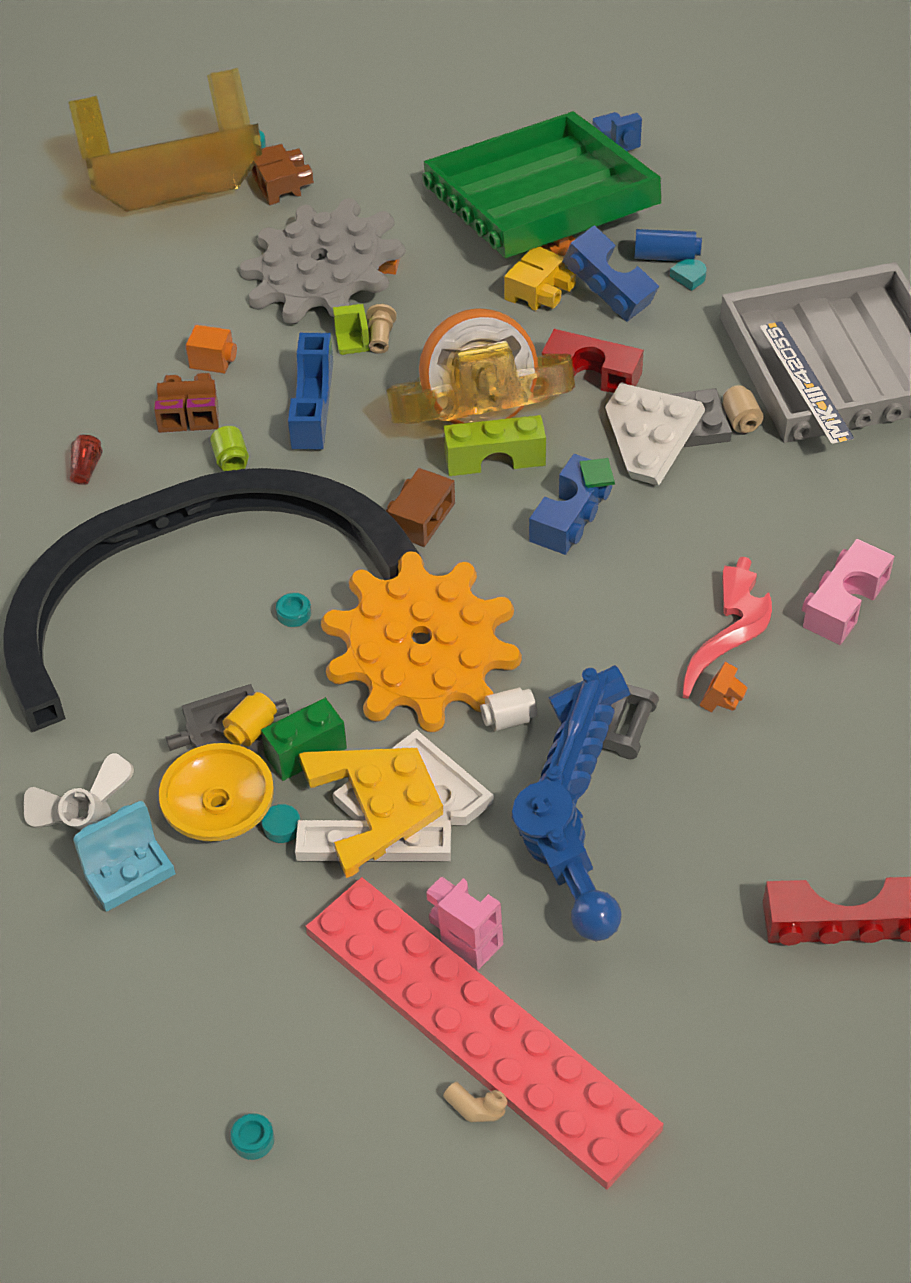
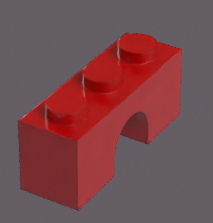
[541,329,644,393]

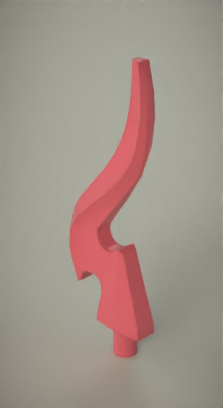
[683,557,772,699]

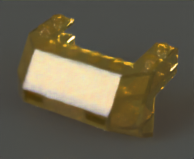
[67,68,262,212]

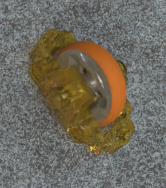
[386,309,576,424]

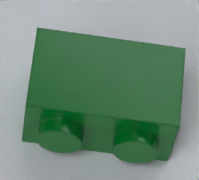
[261,697,347,781]

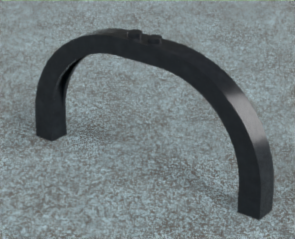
[3,468,421,733]

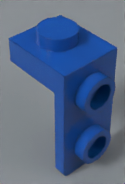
[592,112,642,151]

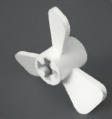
[24,753,134,830]

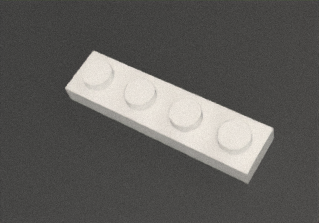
[295,820,451,861]

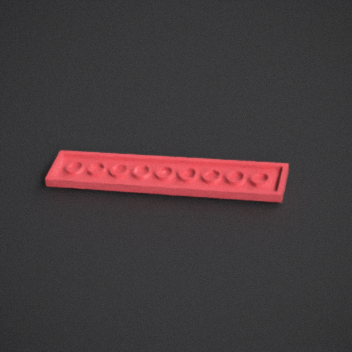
[305,877,664,1190]

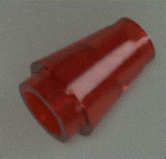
[70,434,103,485]

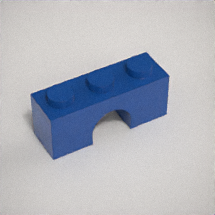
[563,225,660,322]
[529,454,612,555]

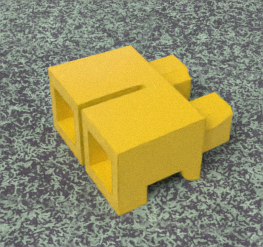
[504,246,576,311]

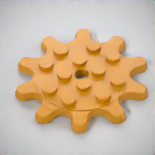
[321,551,522,732]

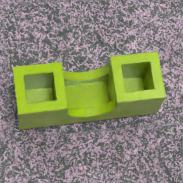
[444,415,546,476]

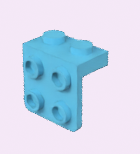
[73,801,175,912]

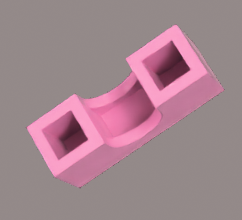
[802,539,894,645]

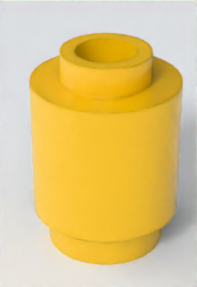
[223,692,277,747]

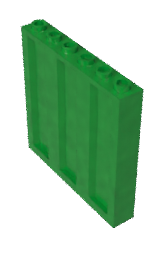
[422,111,662,258]

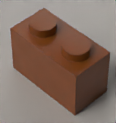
[386,468,455,547]

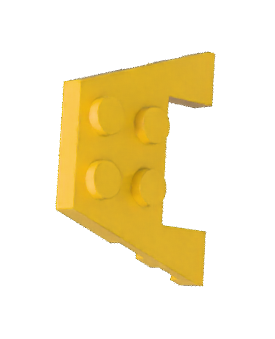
[299,748,444,878]

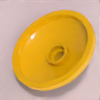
[159,743,274,841]

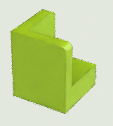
[333,304,370,355]

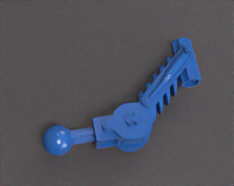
[512,665,631,942]

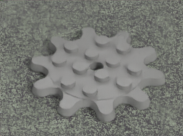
[240,198,406,324]

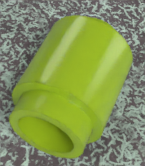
[210,426,249,471]

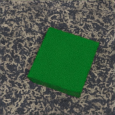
[580,458,615,488]

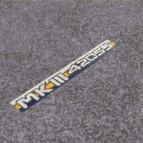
[760,321,854,444]

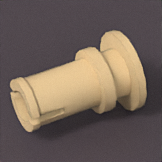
[366,304,397,354]

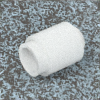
[480,687,537,731]

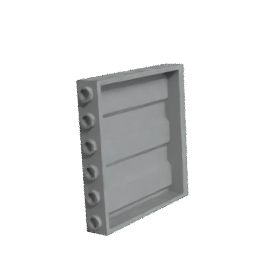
[720,262,911,443]

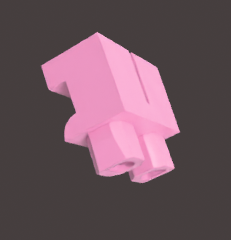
[426,877,503,971]

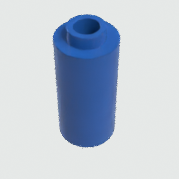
[635,229,702,261]

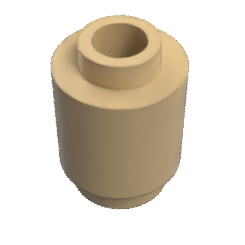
[722,385,764,433]

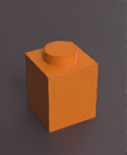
[186,325,237,374]

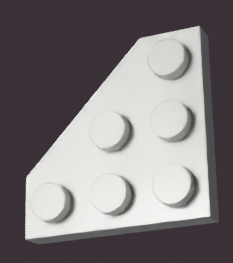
[605,383,705,486]
[333,730,494,825]

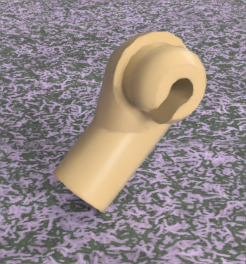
[443,1082,507,1122]

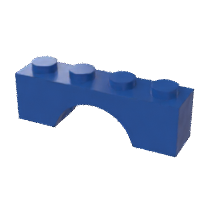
[288,333,333,449]

